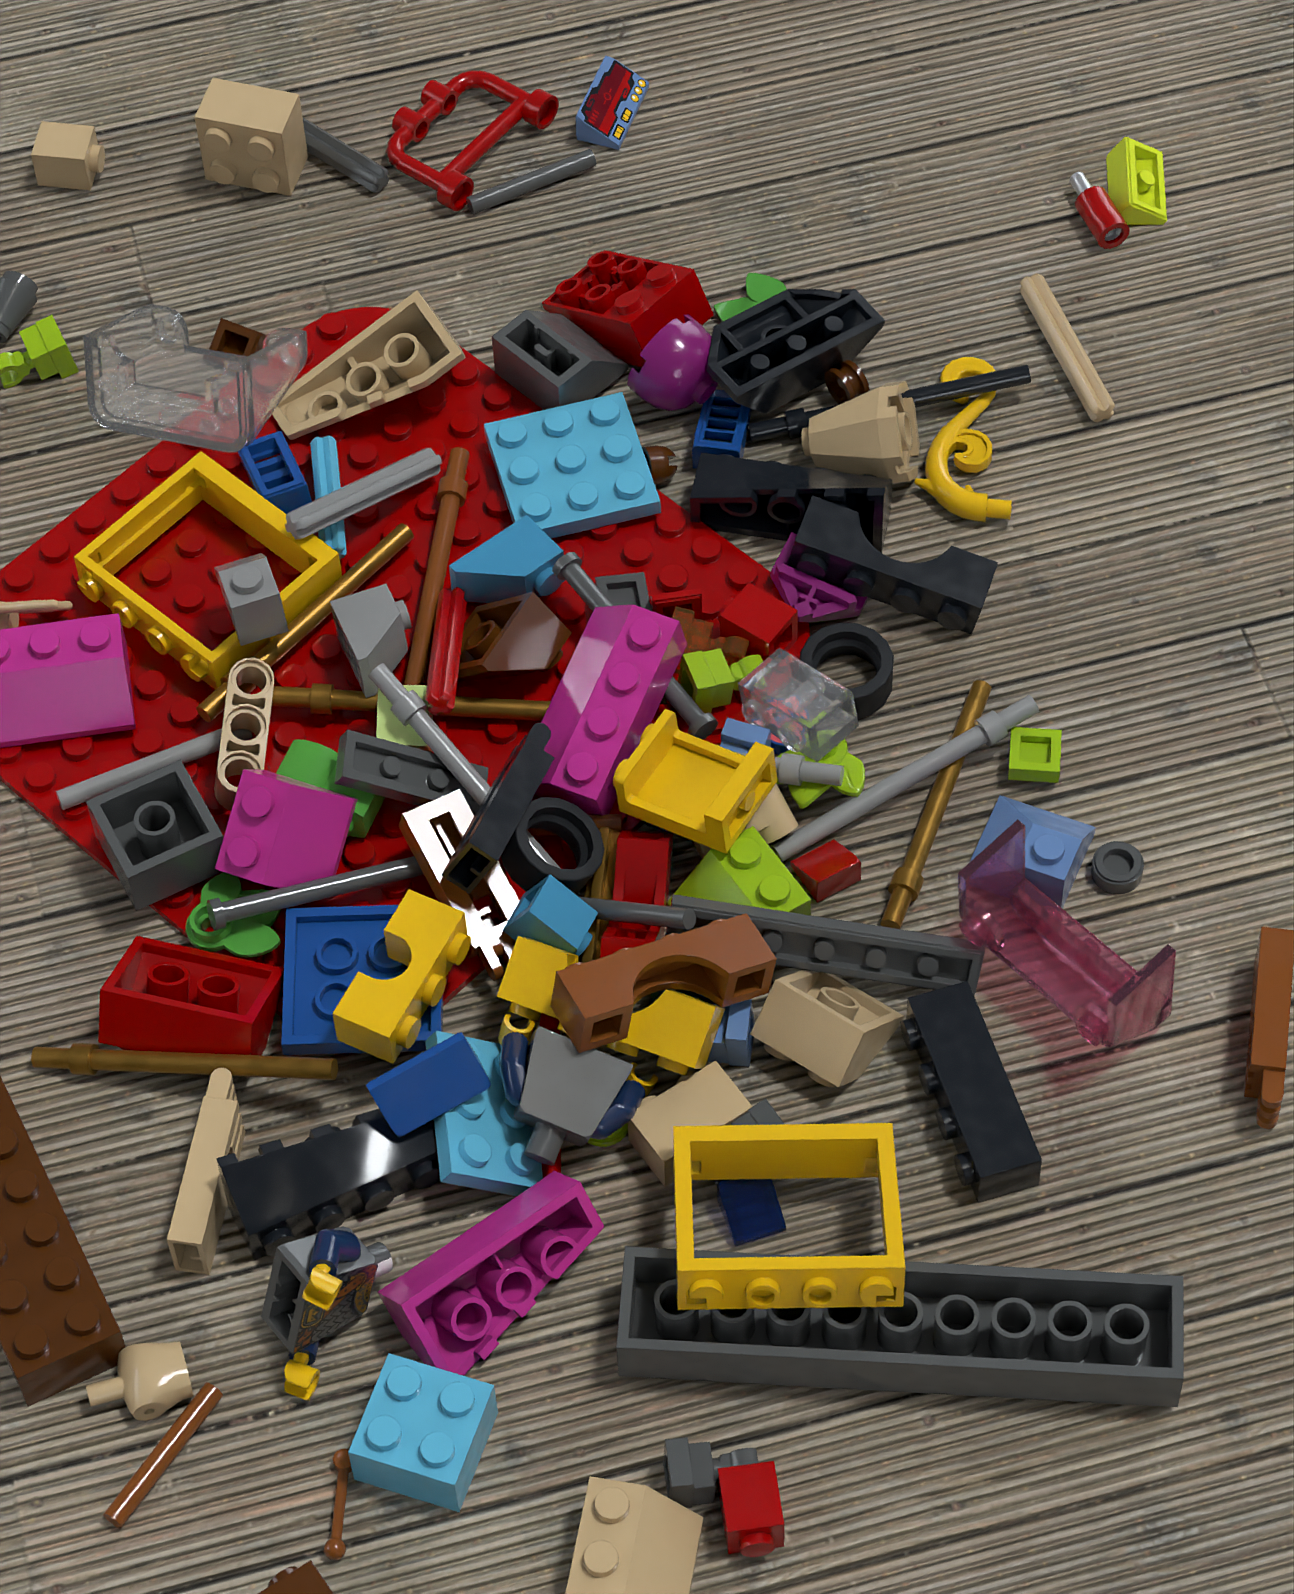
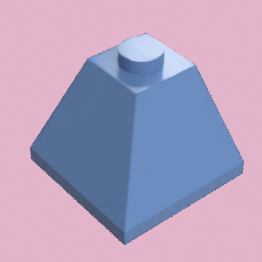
[964,795,1096,913]

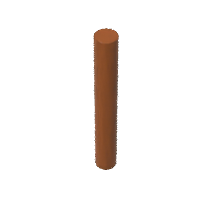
[103,1382,223,1528]

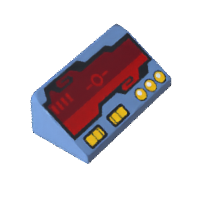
[576,56,649,150]

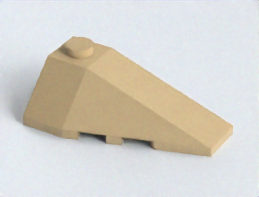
[265,290,466,440]

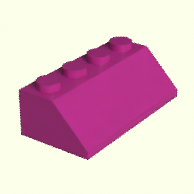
[534,604,687,816]
[0,613,136,748]

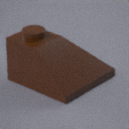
[426,592,572,682]

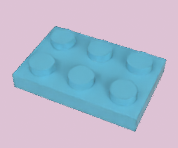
[426,1031,543,1196]

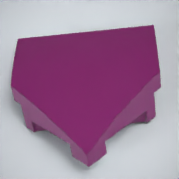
[770,532,869,622]

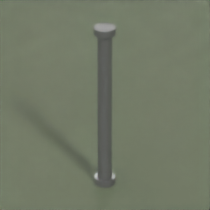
[552,552,718,740]
[207,856,424,931]

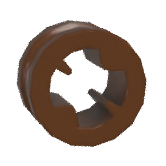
[825,360,870,404]

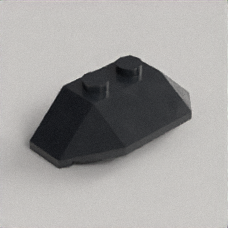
[706,289,885,414]

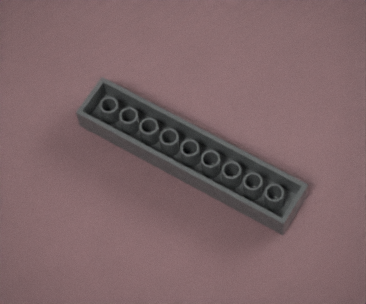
[616,1246,1184,1407]

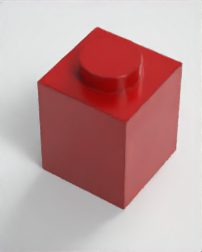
[718,583,798,672]
[718,1461,785,1557]

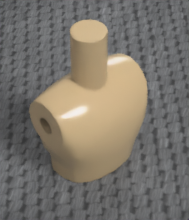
[85,1341,193,1421]

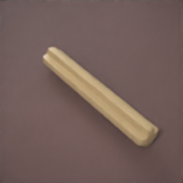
[1020,273,1115,423]

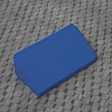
[366,1032,491,1137]

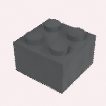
[86,759,224,911]

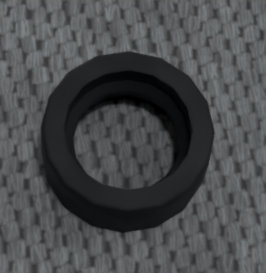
[799,623,894,720]
[501,797,605,895]

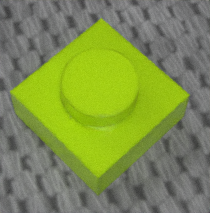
[1008,727,1062,783]

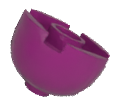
[627,314,718,411]

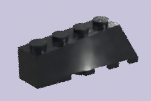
[690,452,892,553]
[216,1109,440,1261]

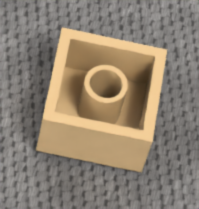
[195,78,308,196]

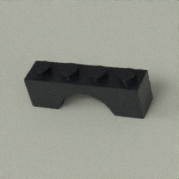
[787,496,998,635]

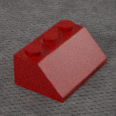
[98,936,284,1056]

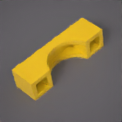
[497,936,725,1075]

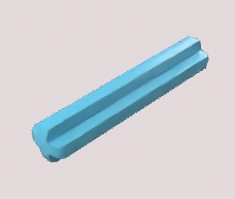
[310,435,347,559]

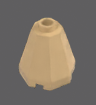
[801,381,920,483]

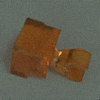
[672,607,749,674]

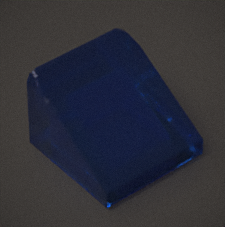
[717,1179,786,1247]

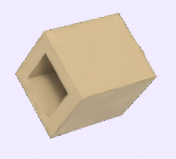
[31,121,105,191]

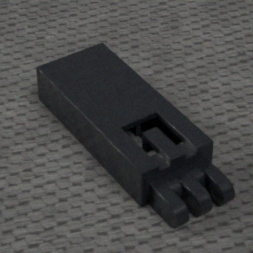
[441,723,554,894]

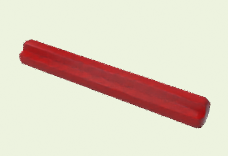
[425,587,467,715]

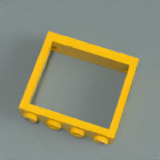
[74,451,342,690]
[673,1123,906,1310]

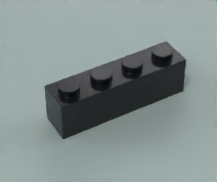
[900,981,1042,1203]

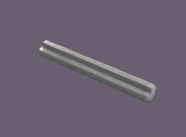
[285,448,442,539]

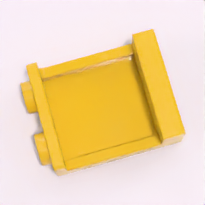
[613,709,777,854]

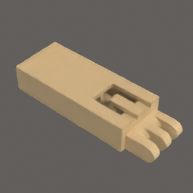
[167,1068,246,1275]

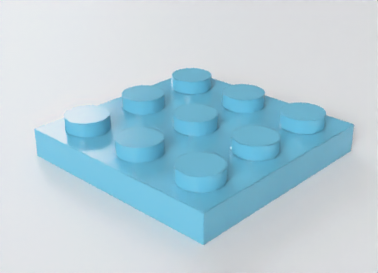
[484,392,661,539]

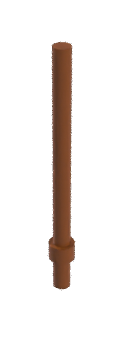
[404,447,469,685]

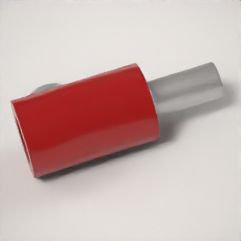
[1069,172,1130,249]

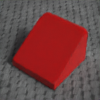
[649,588,702,627]
[790,839,861,903]

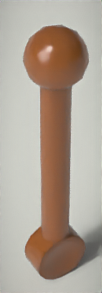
[324,1449,352,1561]

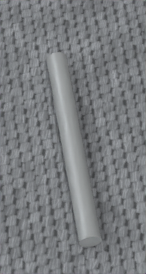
[56,728,252,810]

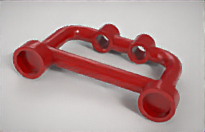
[386,70,559,211]

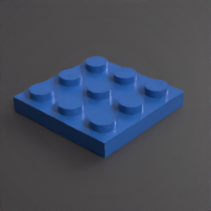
[281,905,443,1055]

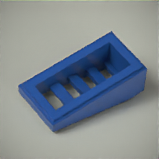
[692,389,752,469]
[236,431,312,514]

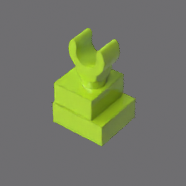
[0,315,79,389]
[678,648,767,713]

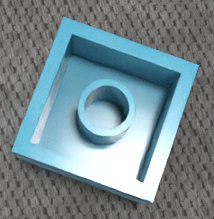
[348,1353,498,1512]

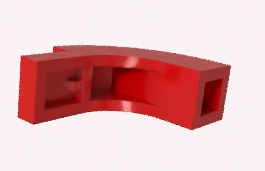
[600,830,673,958]

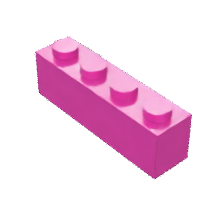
[377,1171,605,1376]

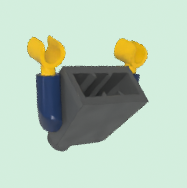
[498,1014,658,1165]
[261,1226,393,1401]

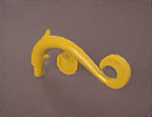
[914,357,1012,522]

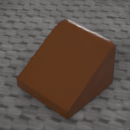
[204,318,272,376]

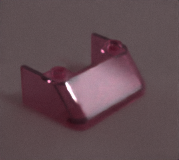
[958,819,1176,1047]

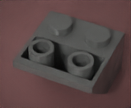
[492,310,628,410]

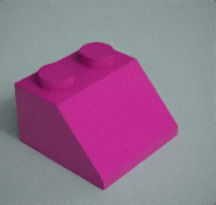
[215,769,358,888]

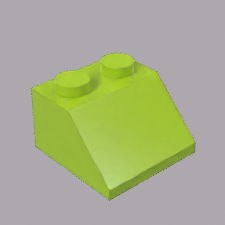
[667,826,811,915]

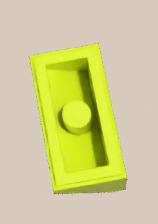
[1106,136,1167,225]

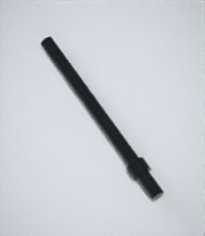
[748,364,1031,443]

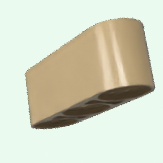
[214,658,274,811]

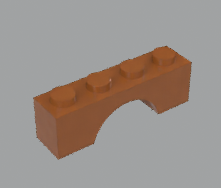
[550,913,777,1053]

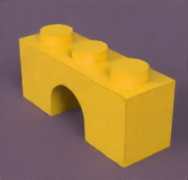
[332,889,471,1064]

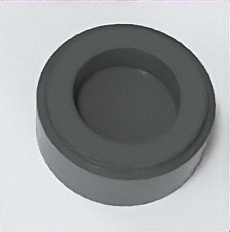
[1091,841,1144,894]

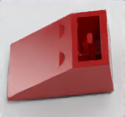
[541,250,714,367]

